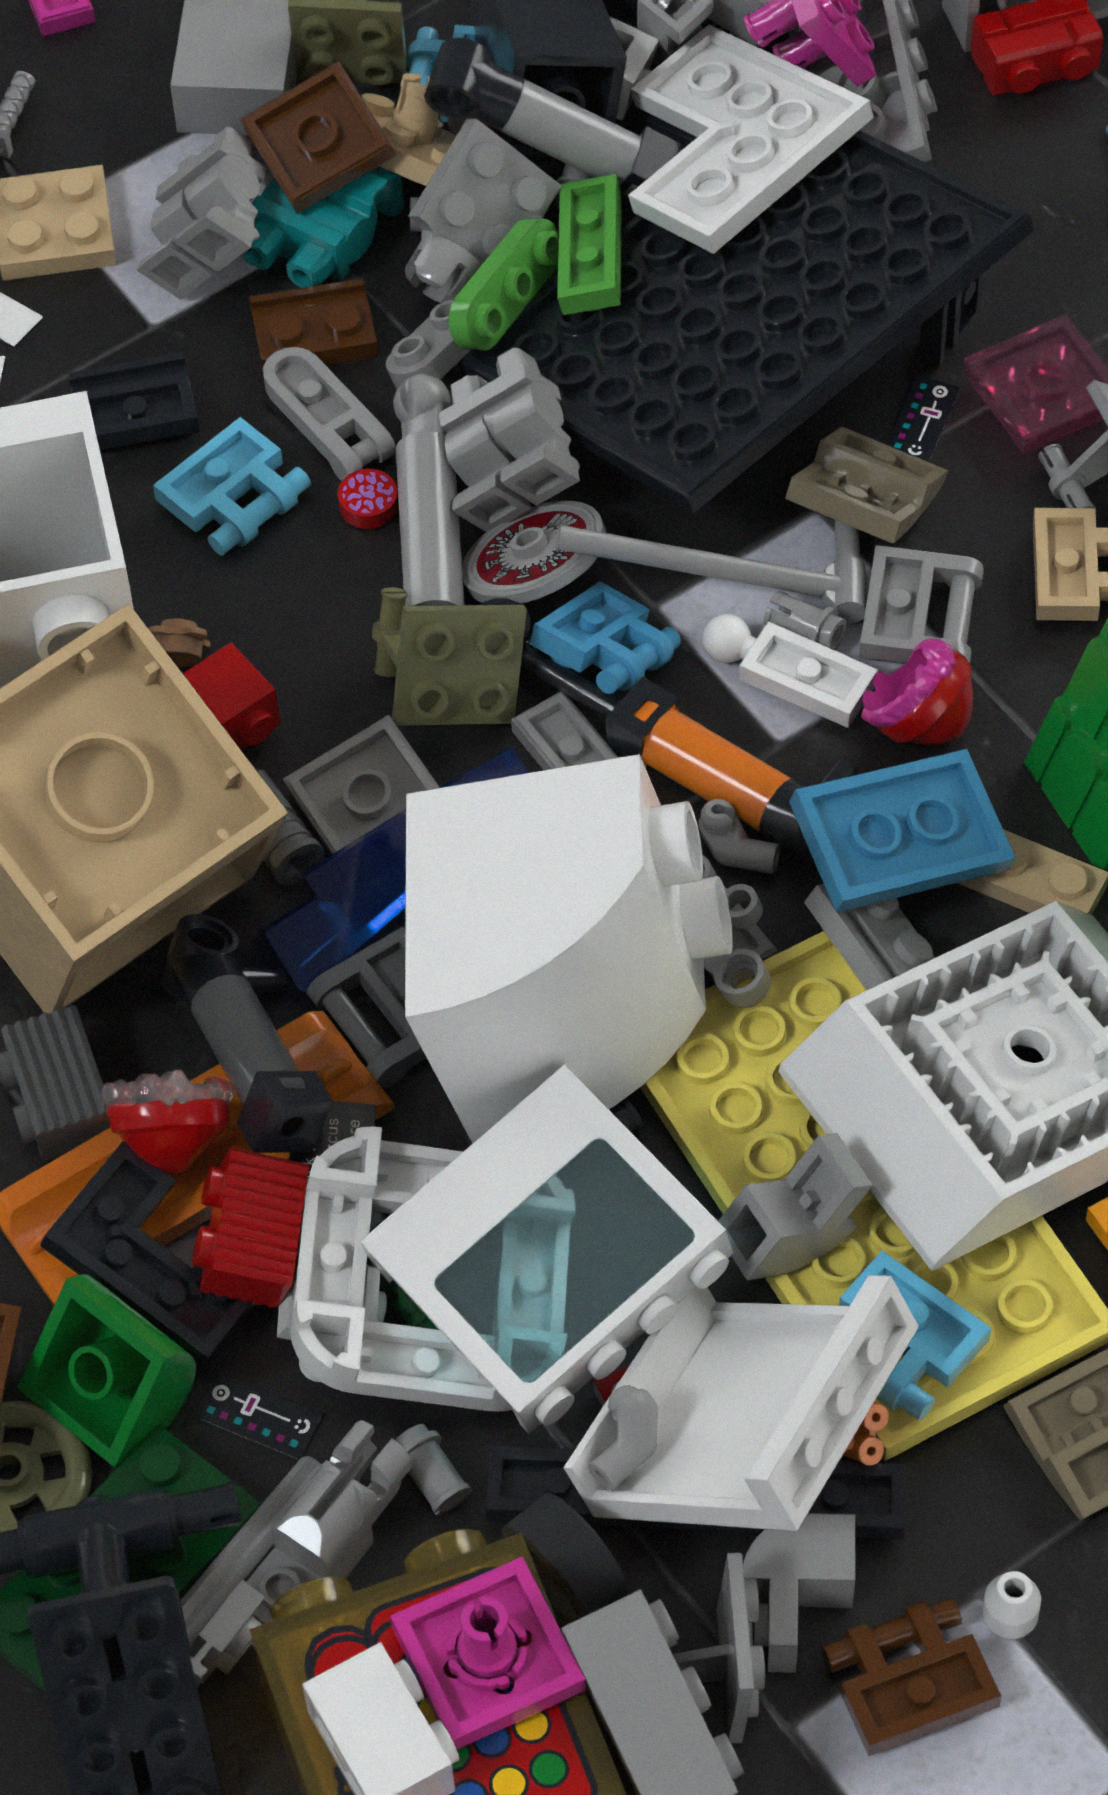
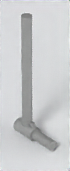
[555,520,866,624]

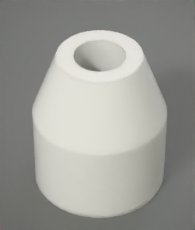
[982,1571,1041,1639]

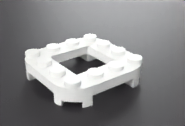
[290,1127,576,1412]

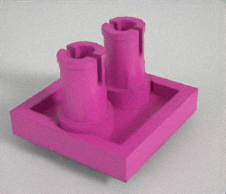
[743,0,876,87]

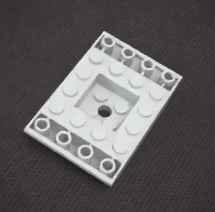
[778,901,1108,1271]

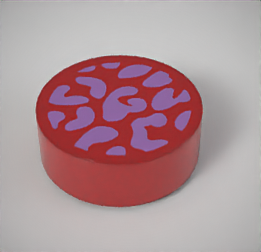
[338,469,399,529]

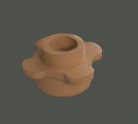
[148,618,210,667]

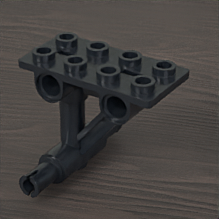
[0,1481,242,1795]

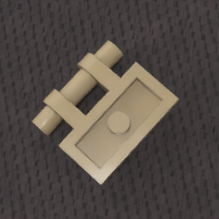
[1033,508,1108,621]

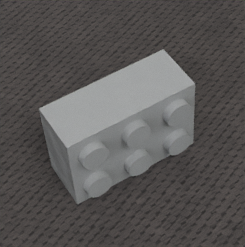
[561,1589,744,1795]

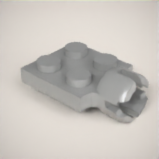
[405,119,561,303]

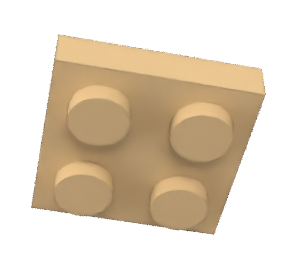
[0,165,117,281]

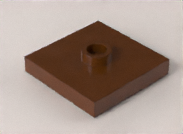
[240,61,396,214]

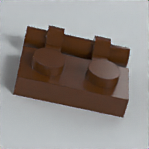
[821,1598,1001,1757]

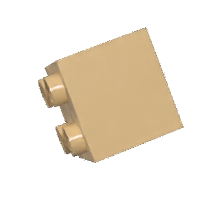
[0,603,288,1013]

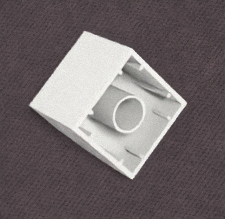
[405,754,733,1143]

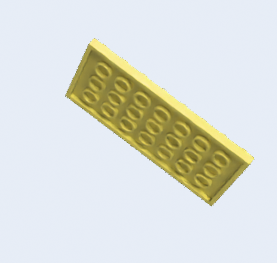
[640,931,1108,1461]

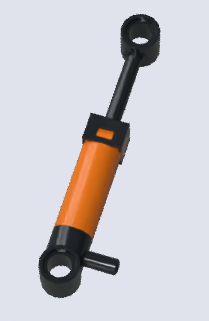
[480,598,858,880]

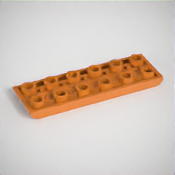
[0,1011,394,1305]

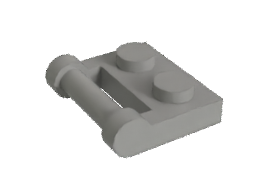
[859,545,984,663]

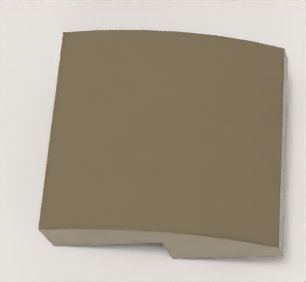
[785,427,948,544]
[1003,1349,1108,1521]

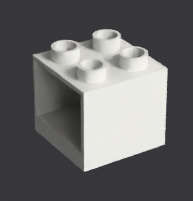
[0,391,134,688]

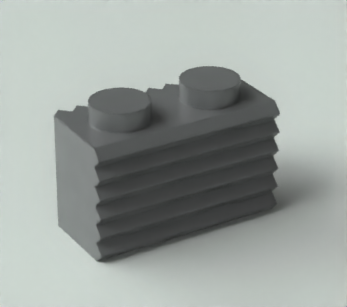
[0,1004,110,1162]

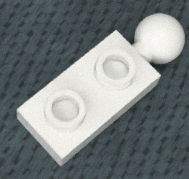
[702,614,878,728]

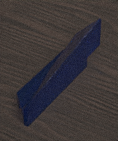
[258,746,529,992]

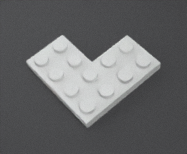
[628,25,874,254]

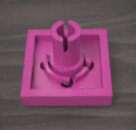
[390,1556,586,1750]

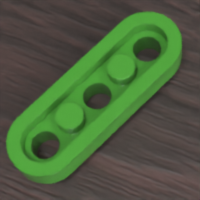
[448,219,559,350]

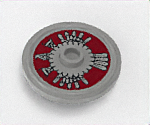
[462,501,606,604]

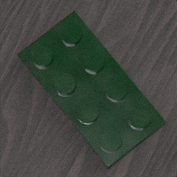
[0,1424,261,1694]

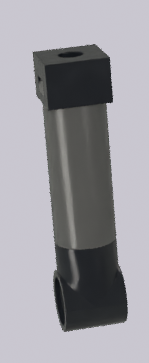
[158,914,333,1153]

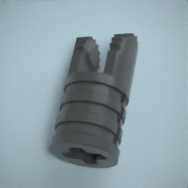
[257,769,325,886]

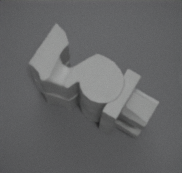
[136,127,266,300]
[438,348,580,532]

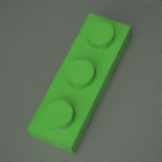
[557,174,621,315]

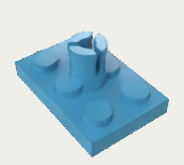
[789,749,1016,913]

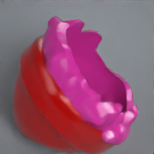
[861,638,973,745]

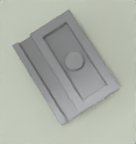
[804,884,935,990]
[190,1579,265,1687]

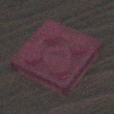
[963,314,1108,454]

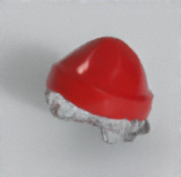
[100,1069,234,1175]

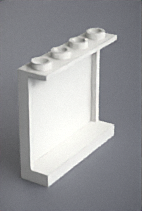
[563,1275,919,1531]

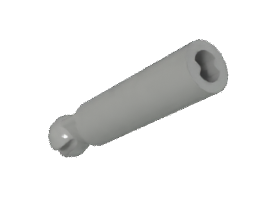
[393,373,465,606]

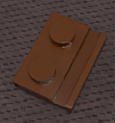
[249,278,378,370]

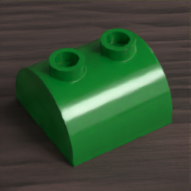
[17,1274,196,1468]

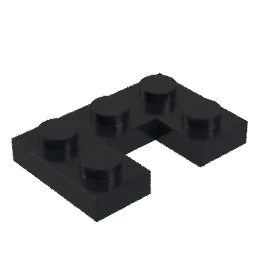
[40,1141,253,1367]

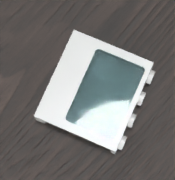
[360,1064,733,1434]

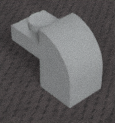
[718,1133,872,1280]
[743,1514,855,1673]

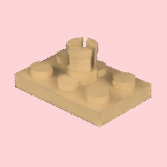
[362,73,457,186]

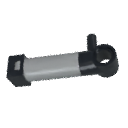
[424,38,681,210]

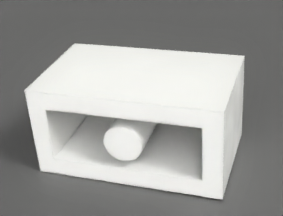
[302,1642,459,1795]

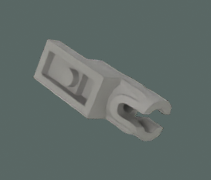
[247,1420,412,1648]

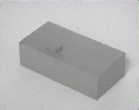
[170,0,297,135]

